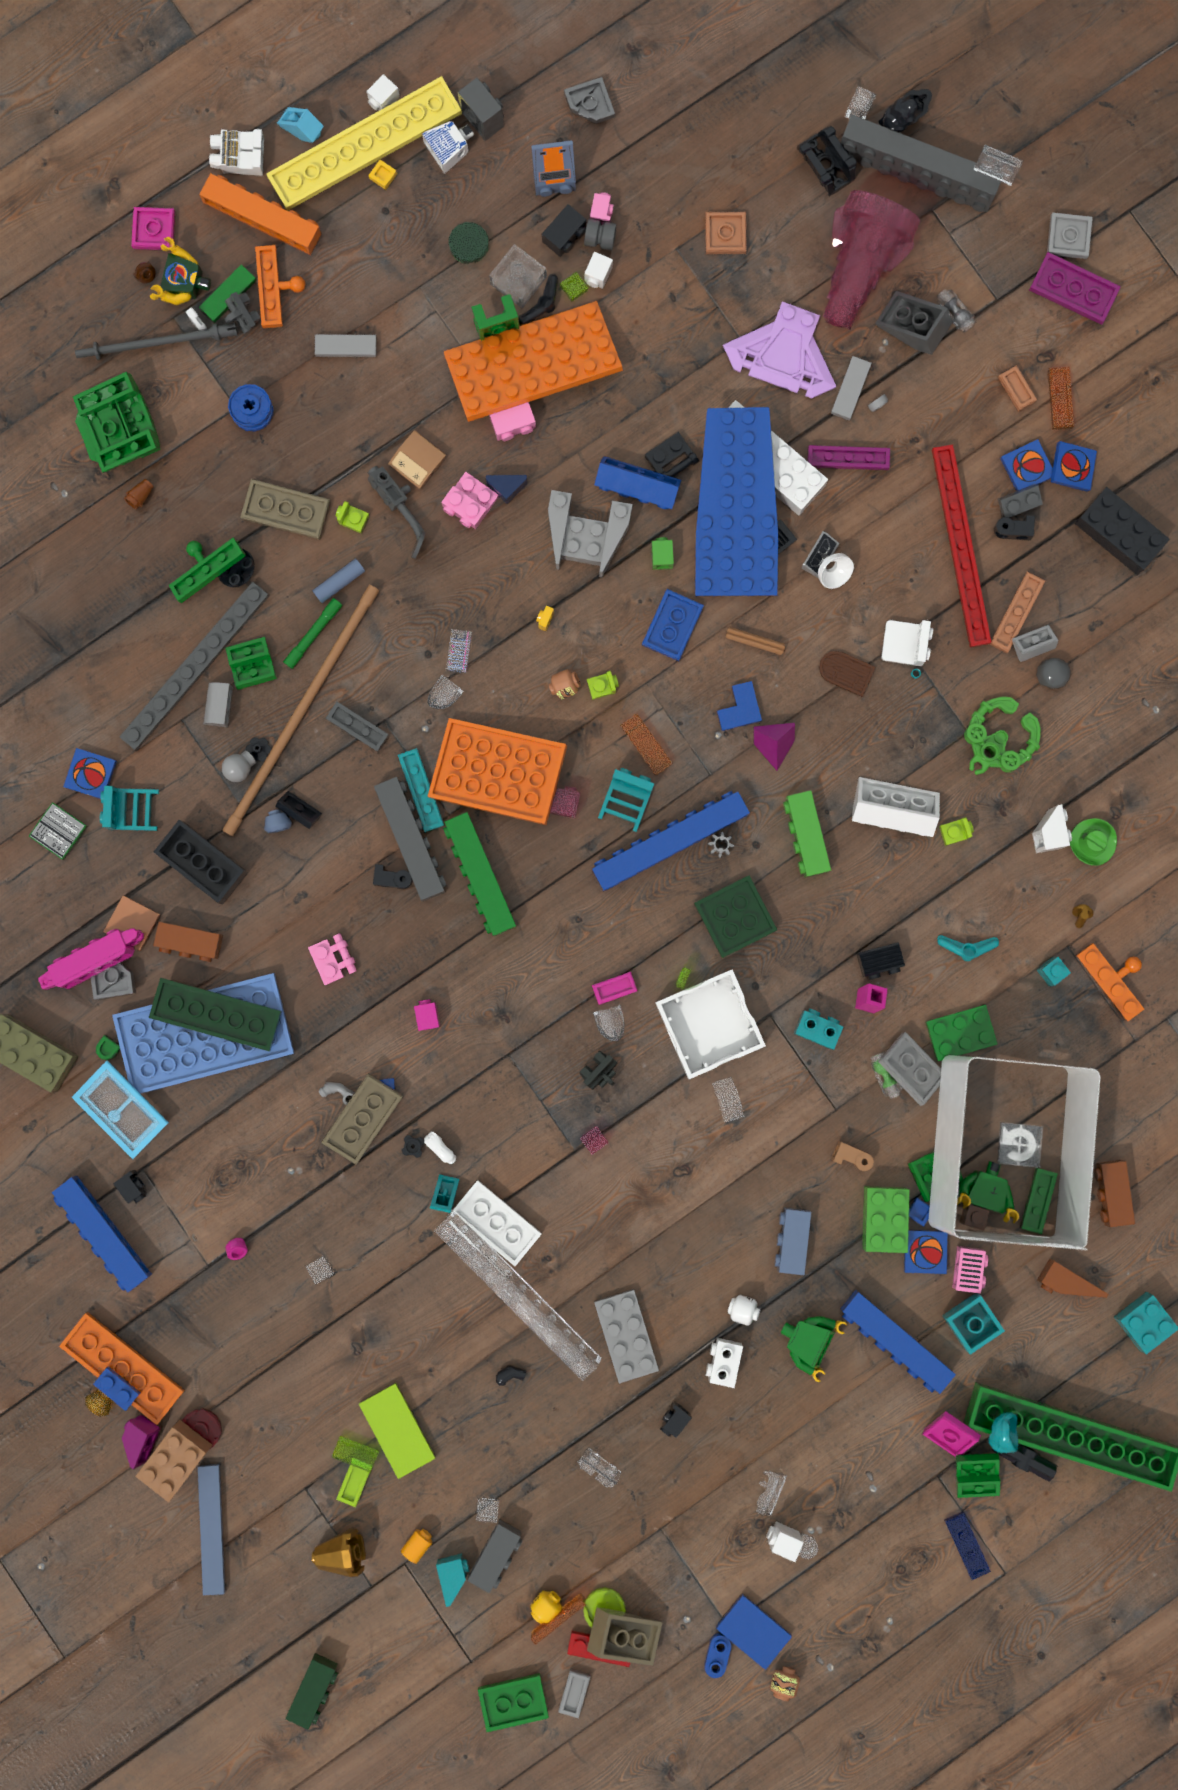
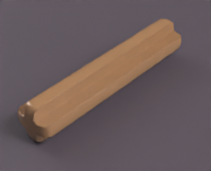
[726,627,785,655]

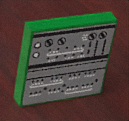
[29,802,88,860]

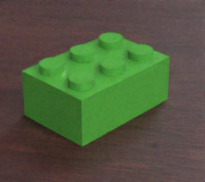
[862,1186,909,1253]

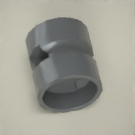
[584,218,617,251]

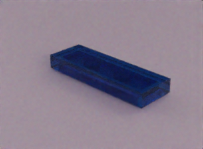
[944,1511,991,1580]

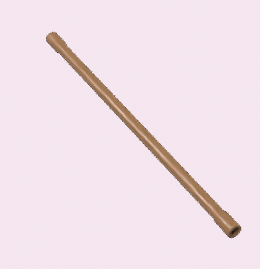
[222,584,379,837]

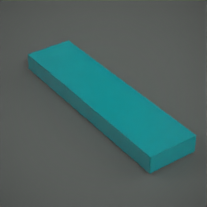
[398,748,444,833]

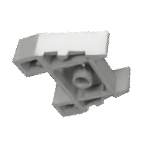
[548,490,632,577]

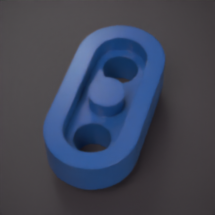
[704,1633,731,1678]

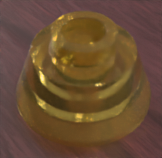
[85,1389,113,1417]

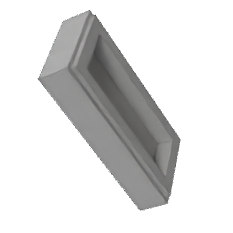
[558,1668,590,1718]

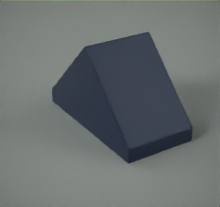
[486,475,527,504]

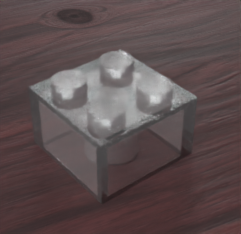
[489,244,547,308]

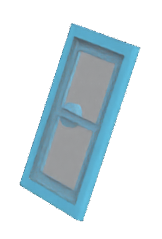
[72,1061,169,1159]

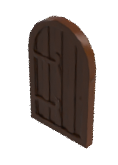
[819,651,876,697]

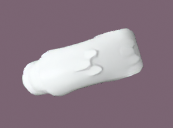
[424,1132,456,1164]

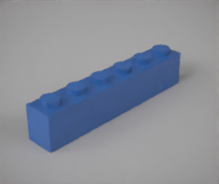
[52,1176,152,1292]
[840,1290,956,1394]

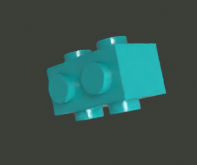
[793,1008,843,1050]

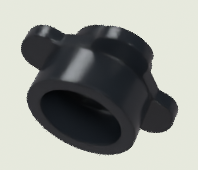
[402,1135,424,1158]

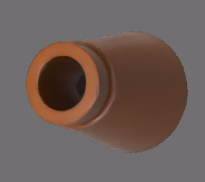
[124,479,154,510]

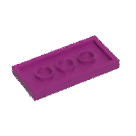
[1029,252,1121,325]

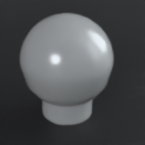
[222,750,256,782]

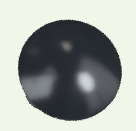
[218,549,255,587]

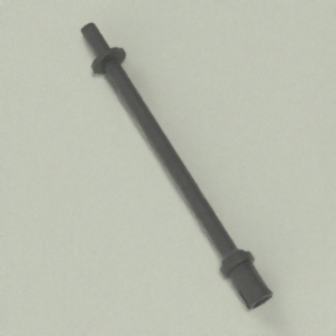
[75,322,238,360]

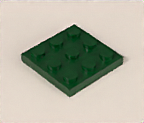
[694,875,777,958]

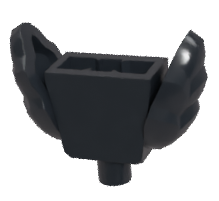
[878,89,932,132]

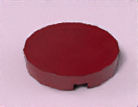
[182,1408,222,1449]

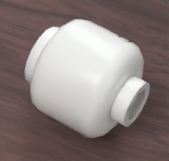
[728,1295,760,1326]

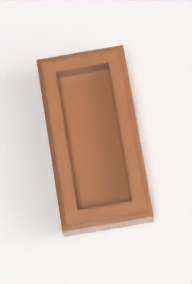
[998,365,1037,412]

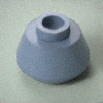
[264,809,292,833]

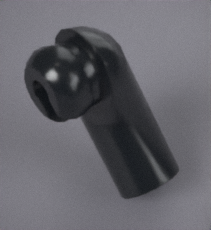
[496,1366,527,1386]

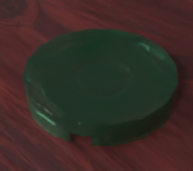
[449,222,489,264]

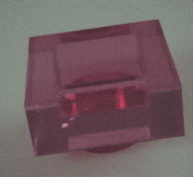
[580,1126,609,1155]

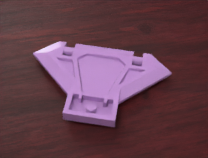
[723,302,837,399]

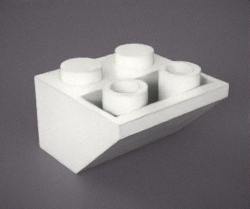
[1032,805,1072,853]

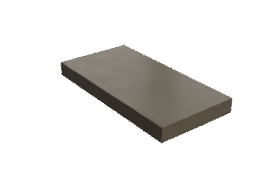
[240,479,331,540]
[321,1073,403,1165]

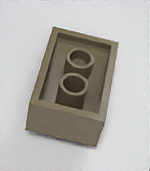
[587,1607,663,1666]

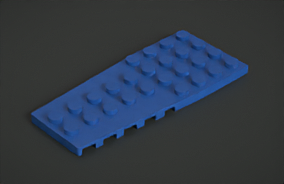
[695,407,778,596]

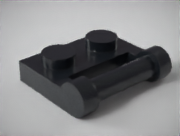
[645,432,699,477]

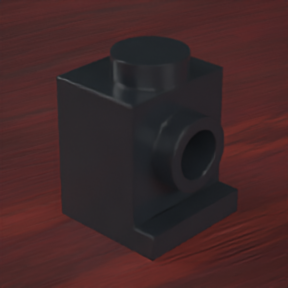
[113,1170,146,1204]
[660,1401,692,1438]

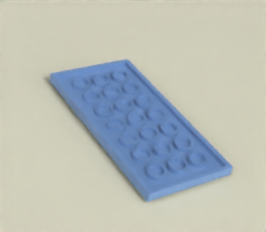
[112,973,295,1094]

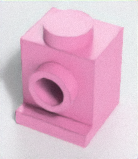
[590,193,614,225]

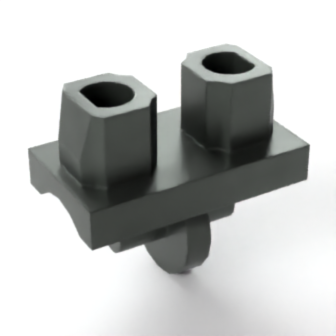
[579,1051,618,1090]

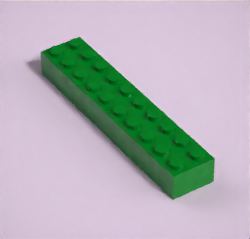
[963,1382,1178,1492]

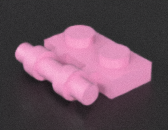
[308,933,357,986]

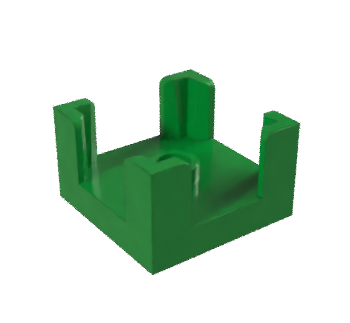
[471,294,519,341]

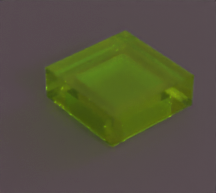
[560,272,588,302]
[675,967,691,990]

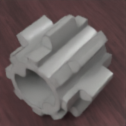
[708,832,734,858]

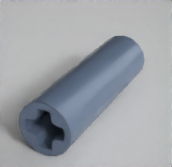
[312,558,365,603]

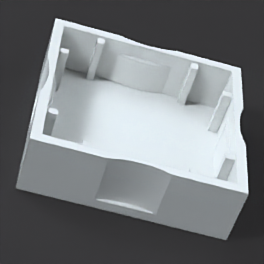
[655,970,766,1079]

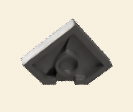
[564,77,615,124]
[91,963,136,1000]

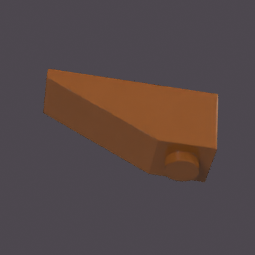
[1037,1258,1108,1298]

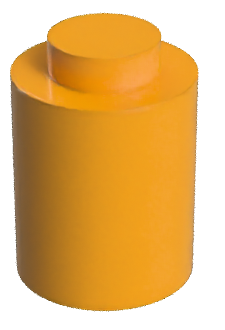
[401,1529,433,1564]

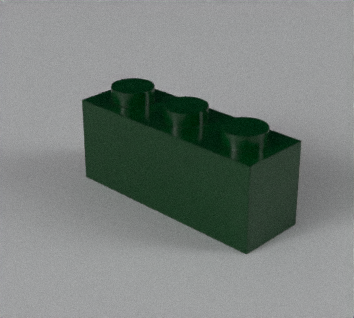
[285,1653,339,1730]

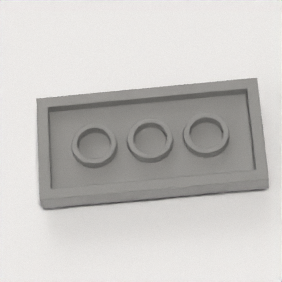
[594,1289,659,1383]

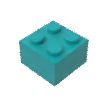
[1114,1292,1178,1355]
[942,1293,1005,1355]

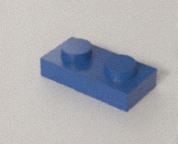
[93,1366,140,1411]

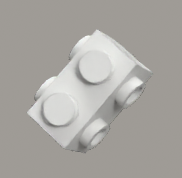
[706,1338,743,1388]

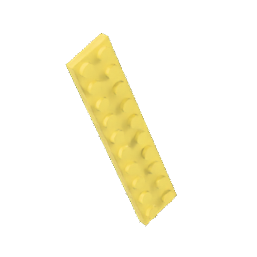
[266,76,462,211]

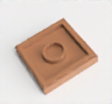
[705,212,746,254]
[103,895,160,951]

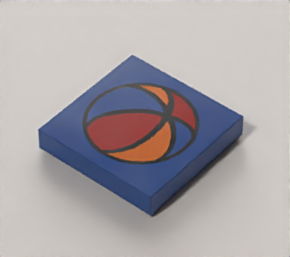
[1000,439,1053,491]
[1051,441,1097,492]
[63,748,117,799]
[904,1230,948,1274]

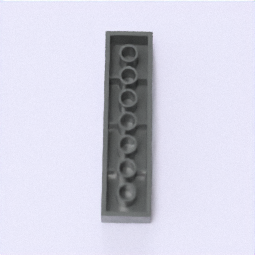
[841,114,1004,212]

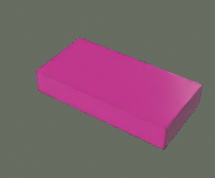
[592,972,637,1005]

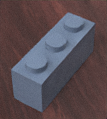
[774,1207,811,1275]

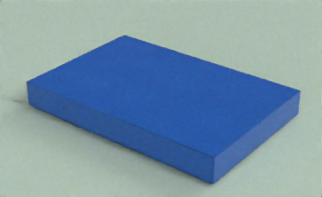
[642,589,704,662]
[716,1593,792,1670]

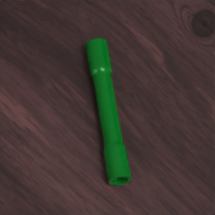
[283,598,343,669]

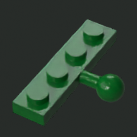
[169,538,246,604]

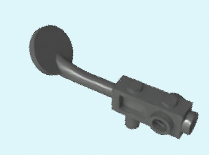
[367,466,426,559]

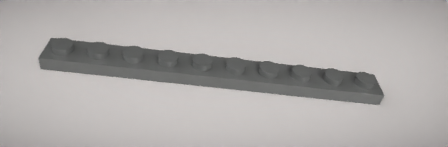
[119,582,269,751]

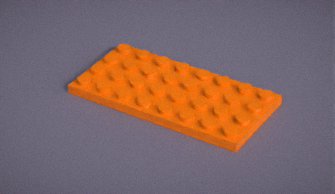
[443,301,623,422]

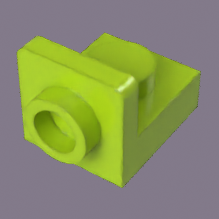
[336,501,369,534]
[587,671,619,700]
[939,817,974,846]

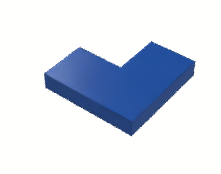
[717,681,762,731]

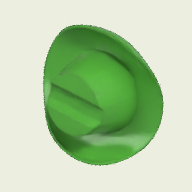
[1070,818,1117,866]

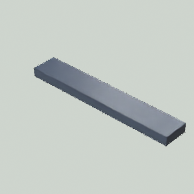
[198,1464,225,1595]

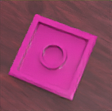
[131,207,175,250]
[922,1411,981,1457]

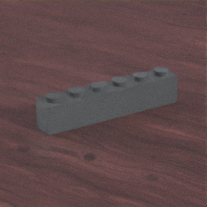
[374,777,447,902]

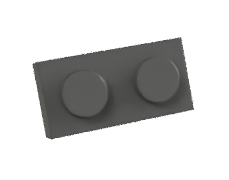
[998,484,1043,518]

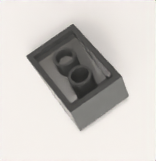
[875,291,953,355]

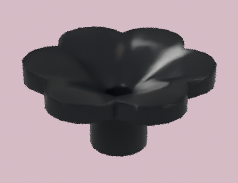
[246,737,272,762]

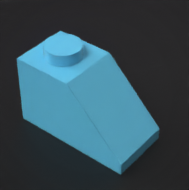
[277,107,324,143]

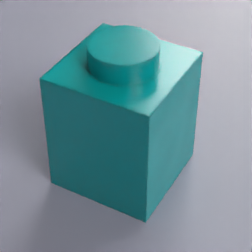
[1037,957,1071,986]

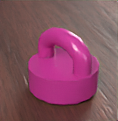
[225,1238,248,1260]

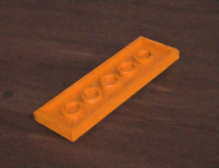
[59,1312,185,1425]

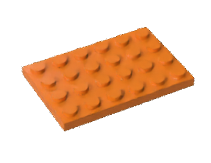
[428,718,567,825]

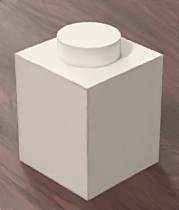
[367,74,400,111]
[584,252,613,289]

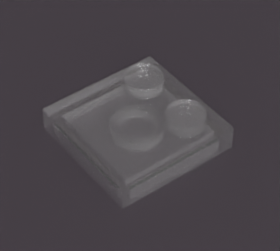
[974,145,1023,186]

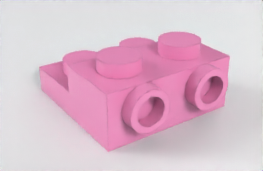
[441,472,499,530]

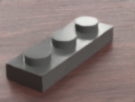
[326,702,389,752]

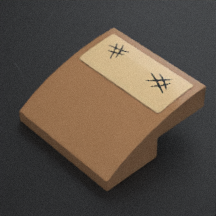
[388,430,447,489]

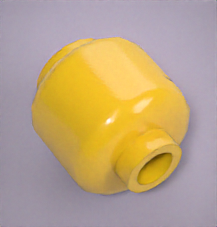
[531,1591,562,1624]

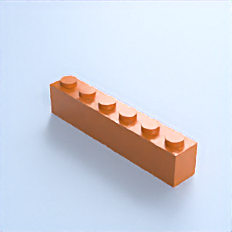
[199,173,321,255]

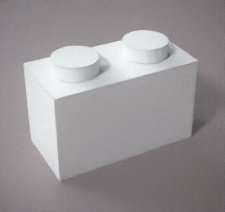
[766,1521,804,1562]

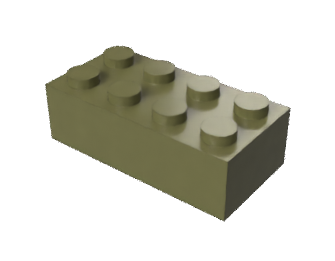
[0,1014,78,1093]

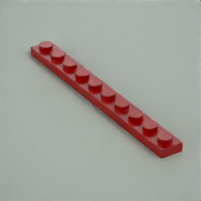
[932,444,992,648]

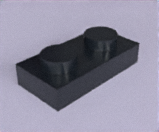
[275,791,322,829]

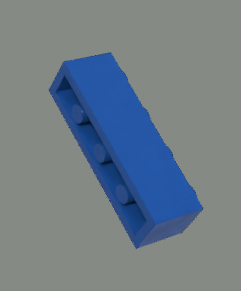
[594,456,681,509]

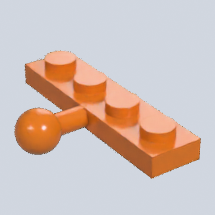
[255,245,305,328]
[1075,943,1144,1022]

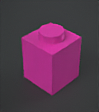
[855,984,888,1014]
[414,999,440,1031]

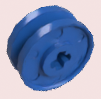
[228,384,274,432]

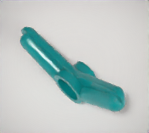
[937,935,999,961]

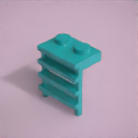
[598,768,654,832]
[100,786,159,831]

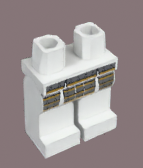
[209,129,264,176]

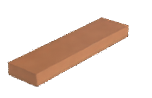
[990,571,1045,653]

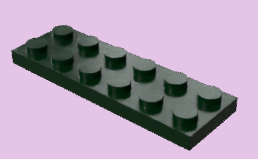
[149,978,282,1051]

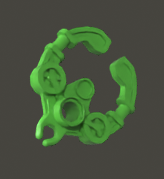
[964,697,1041,775]

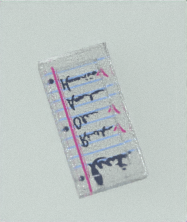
[446,629,472,673]

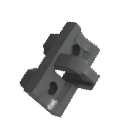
[224,292,261,334]

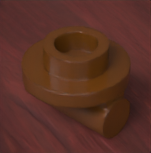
[133,261,156,283]

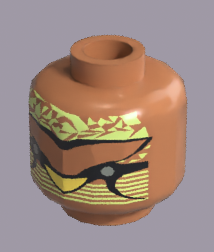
[549,669,581,699]
[770,1666,800,1701]

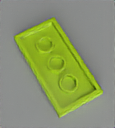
[359,1383,436,1479]

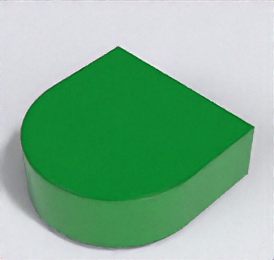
[96,1035,121,1060]

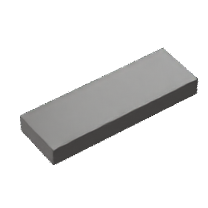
[315,334,377,357]
[831,356,871,421]

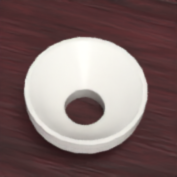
[818,553,854,589]

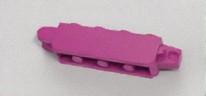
[38,928,145,990]

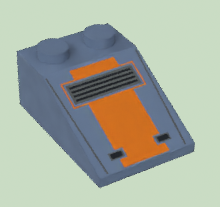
[531,141,576,197]

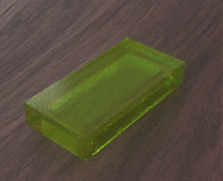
[332,1436,379,1473]

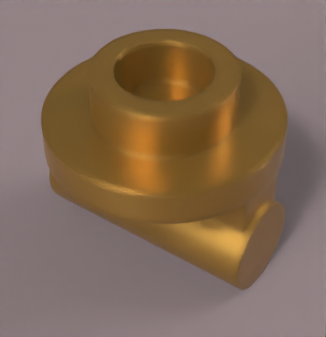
[1072,904,1094,928]

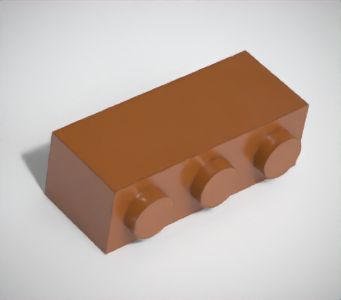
[153,922,223,962]
[1094,1160,1135,1227]

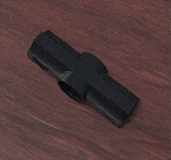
[992,1444,1058,1482]

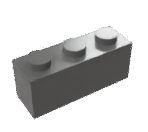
[467,1519,523,1593]

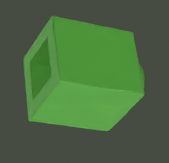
[651,537,674,570]

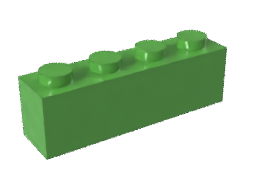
[783,790,831,878]

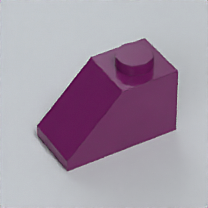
[122,1415,161,1469]

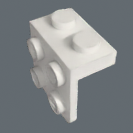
[881,620,933,666]

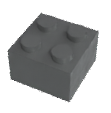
[458,78,504,141]

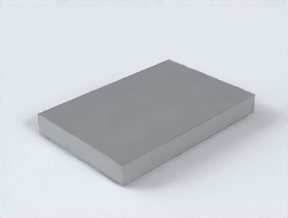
[878,1032,941,1106]

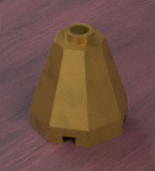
[312,1528,366,1577]

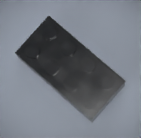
[1075,487,1170,575]
[153,819,248,905]

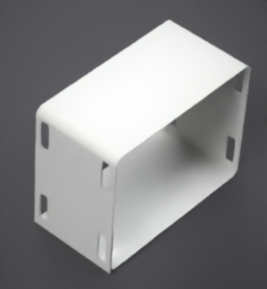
[928,1055,1100,1250]

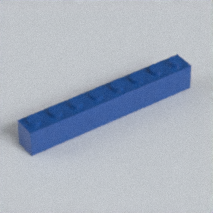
[592,791,750,892]

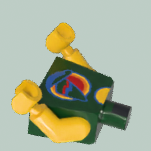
[150,237,211,305]

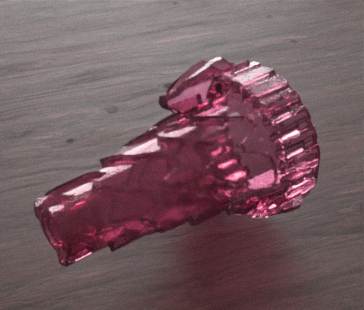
[823,190,920,330]

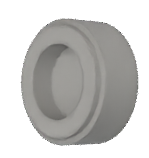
[868,394,888,412]

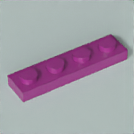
[807,445,890,470]

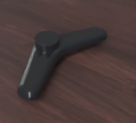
[518,274,558,325]

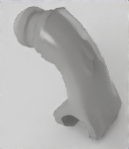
[319,1082,354,1105]

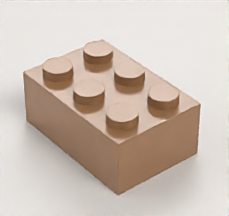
[135,1420,213,1502]

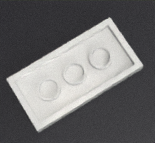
[451,1180,542,1266]

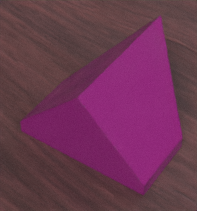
[753,723,795,771]

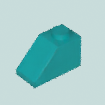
[436,1553,470,1607]

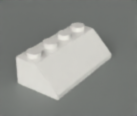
[852,777,940,837]

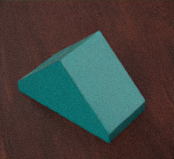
[430,1174,459,1213]

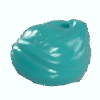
[988,1412,1018,1453]

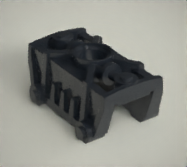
[797,126,857,196]

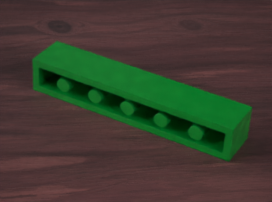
[443,812,516,937]

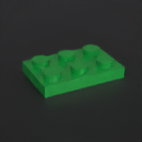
[925,1005,998,1061]
[478,1673,549,1732]

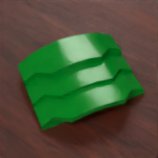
[73,372,161,473]

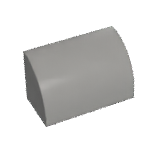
[203,683,233,727]

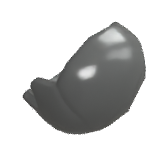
[1036,658,1071,689]

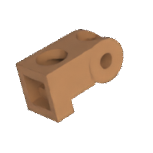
[831,1141,874,1171]

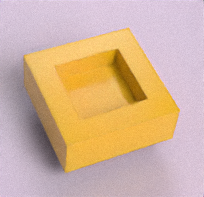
[368,160,397,190]
[536,606,554,631]

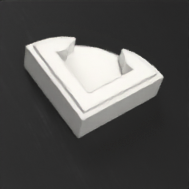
[186,308,207,331]

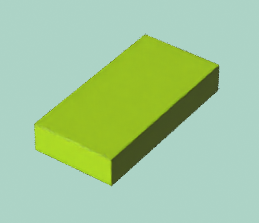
[336,1458,372,1507]

